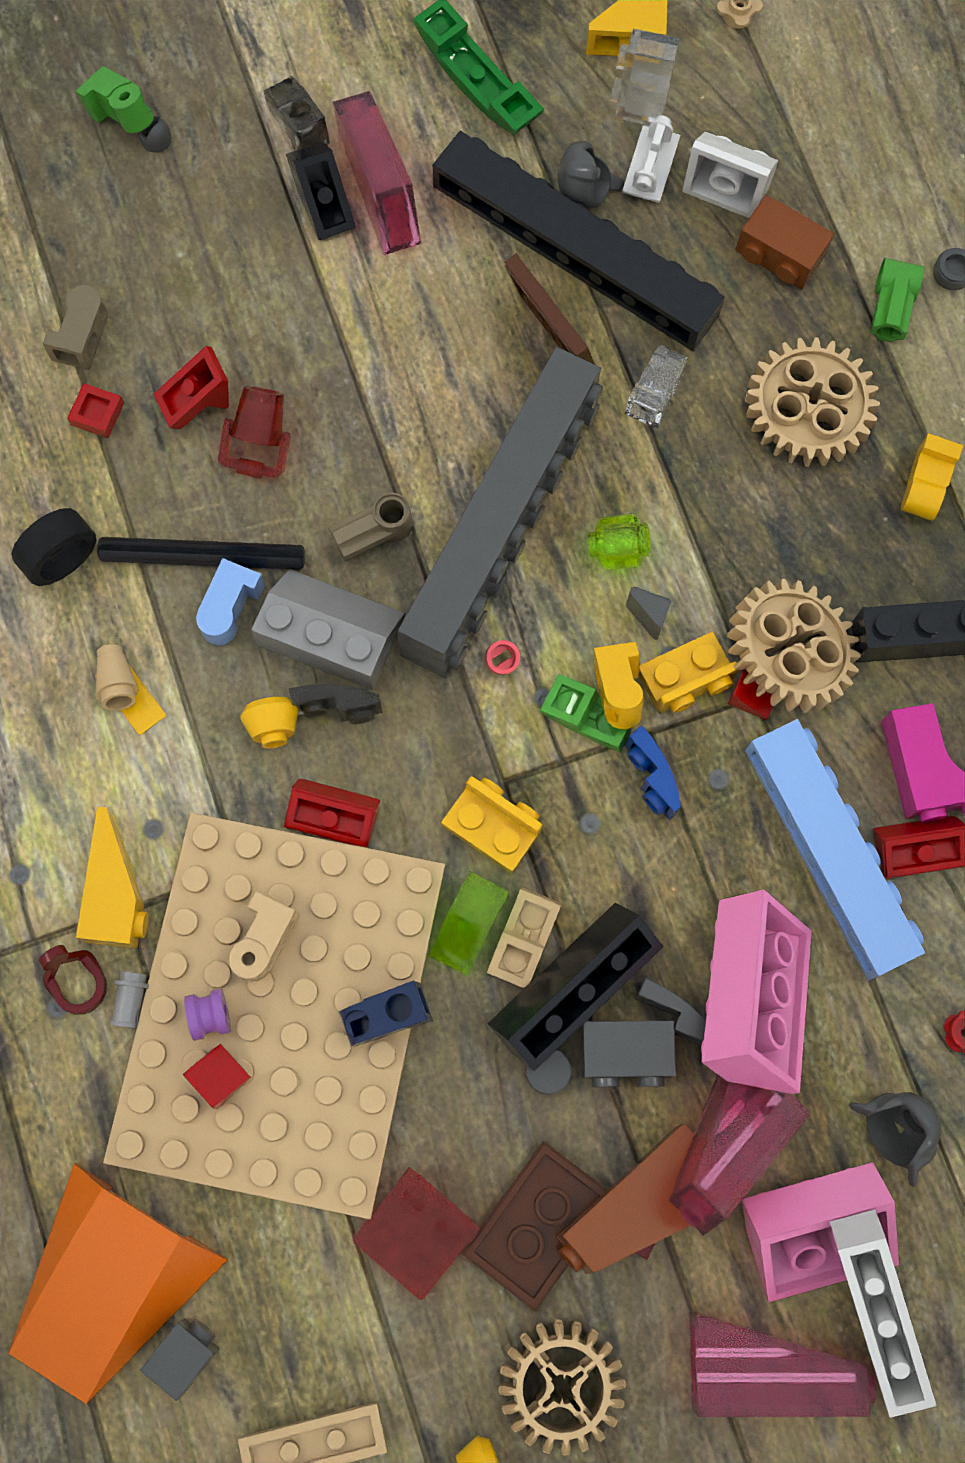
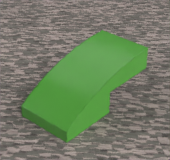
[540,674,633,753]

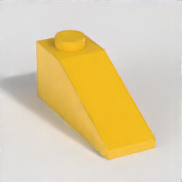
[76,806,149,949]

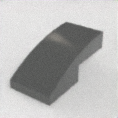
[635,978,706,1046]

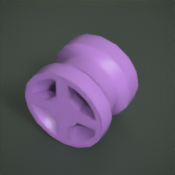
[184,988,231,1041]

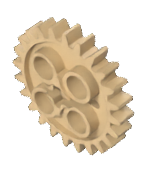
[745,337,880,467]
[727,579,861,713]

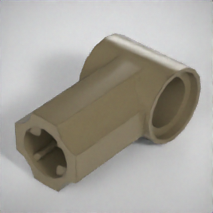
[329,492,413,562]

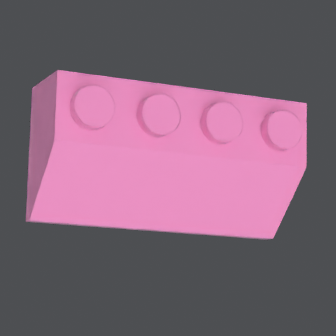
[701,890,812,1094]

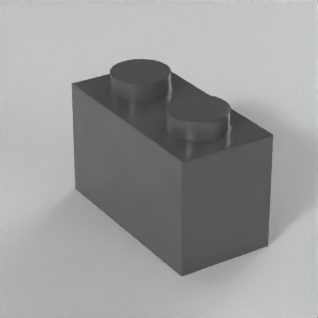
[580,1021,676,1087]

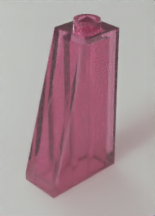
[333,91,421,255]
[669,1074,810,1235]
[689,1312,876,1417]

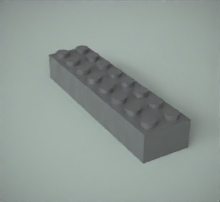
[398,346,603,678]

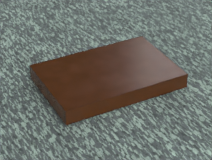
[505,253,595,365]
[462,1141,607,1312]

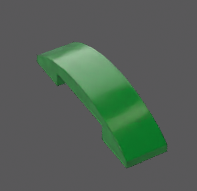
[413,0,544,135]

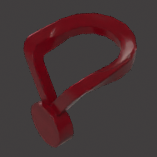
[38,945,107,1015]

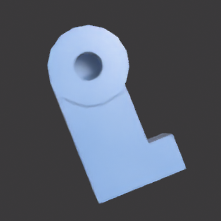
[196,558,265,646]

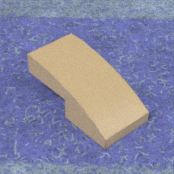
[487,887,562,988]

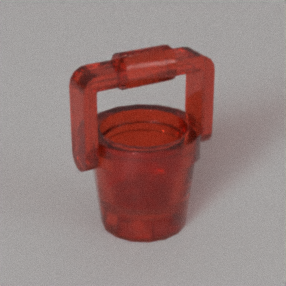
[218,386,291,479]

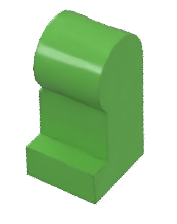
[75,66,154,133]

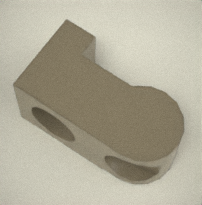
[42,284,108,370]

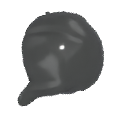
[558,141,625,208]
[849,1092,942,1188]

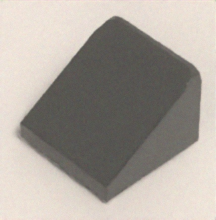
[626,586,672,640]

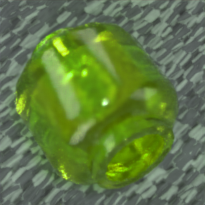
[588,514,651,570]

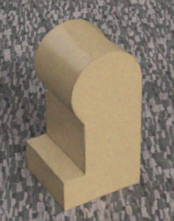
[228,890,299,981]

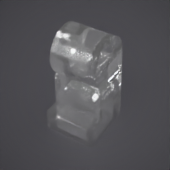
[625,344,689,429]

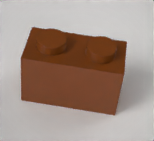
[735,194,835,290]

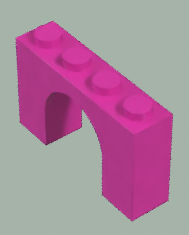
[881,703,965,823]

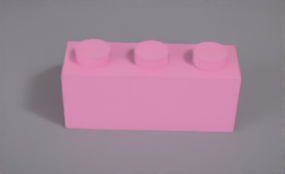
[742,1162,899,1303]

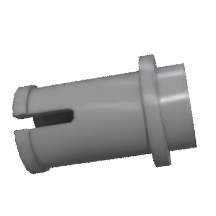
[110,971,149,1028]

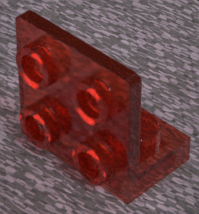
[353,1167,481,1300]

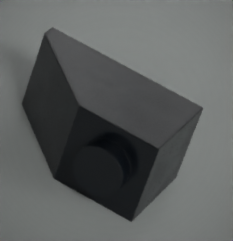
[286,141,356,240]

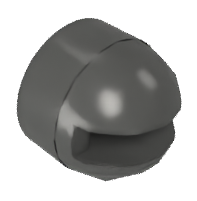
[138,116,172,152]

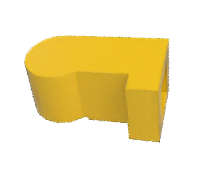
[901,433,964,521]
[594,642,643,729]

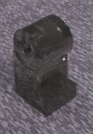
[264,76,330,151]

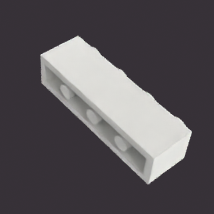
[829,1209,936,1418]

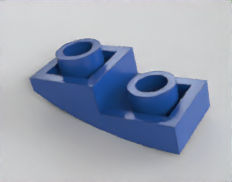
[625,726,681,820]

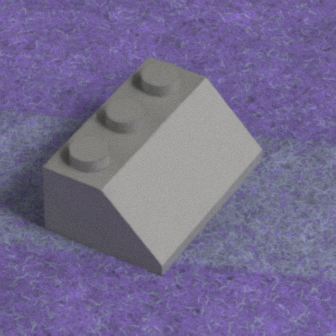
[251,569,405,690]

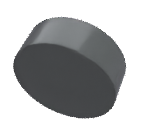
[933,248,965,291]
[526,1050,571,1095]

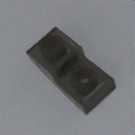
[289,684,382,724]

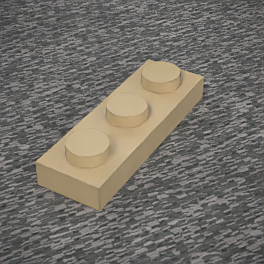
[238,1401,388,1463]

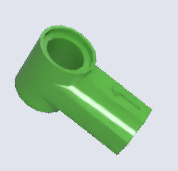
[870,257,925,342]

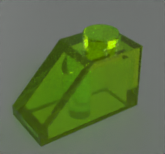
[429,871,509,977]

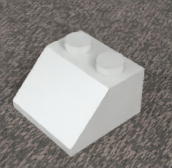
[682,132,778,218]

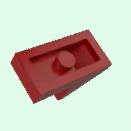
[153,346,229,429]

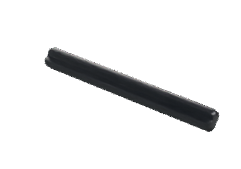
[97,537,305,570]

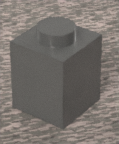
[140,1318,220,1401]

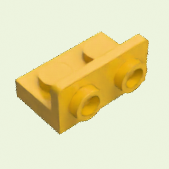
[639,631,739,714]
[441,776,543,874]

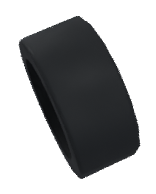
[11,508,97,586]

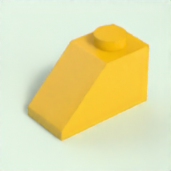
[586,0,667,59]

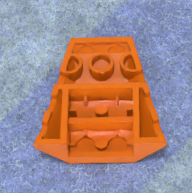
[8,1163,228,1404]

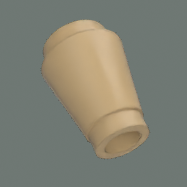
[95,644,139,711]

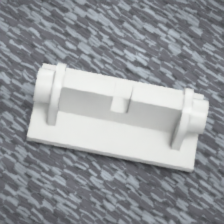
[622,115,680,203]

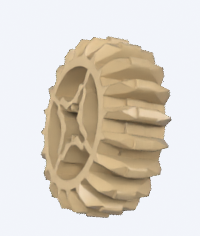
[498,1319,626,1456]

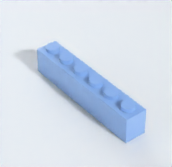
[745,719,925,981]

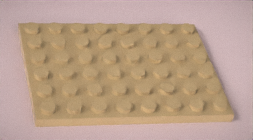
[103,812,445,1220]

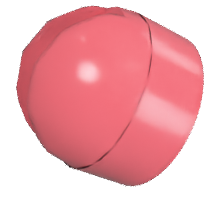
[485,640,520,675]

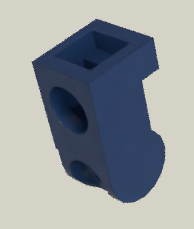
[339,980,433,1047]

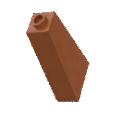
[556,1123,746,1274]

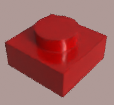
[67,383,124,438]

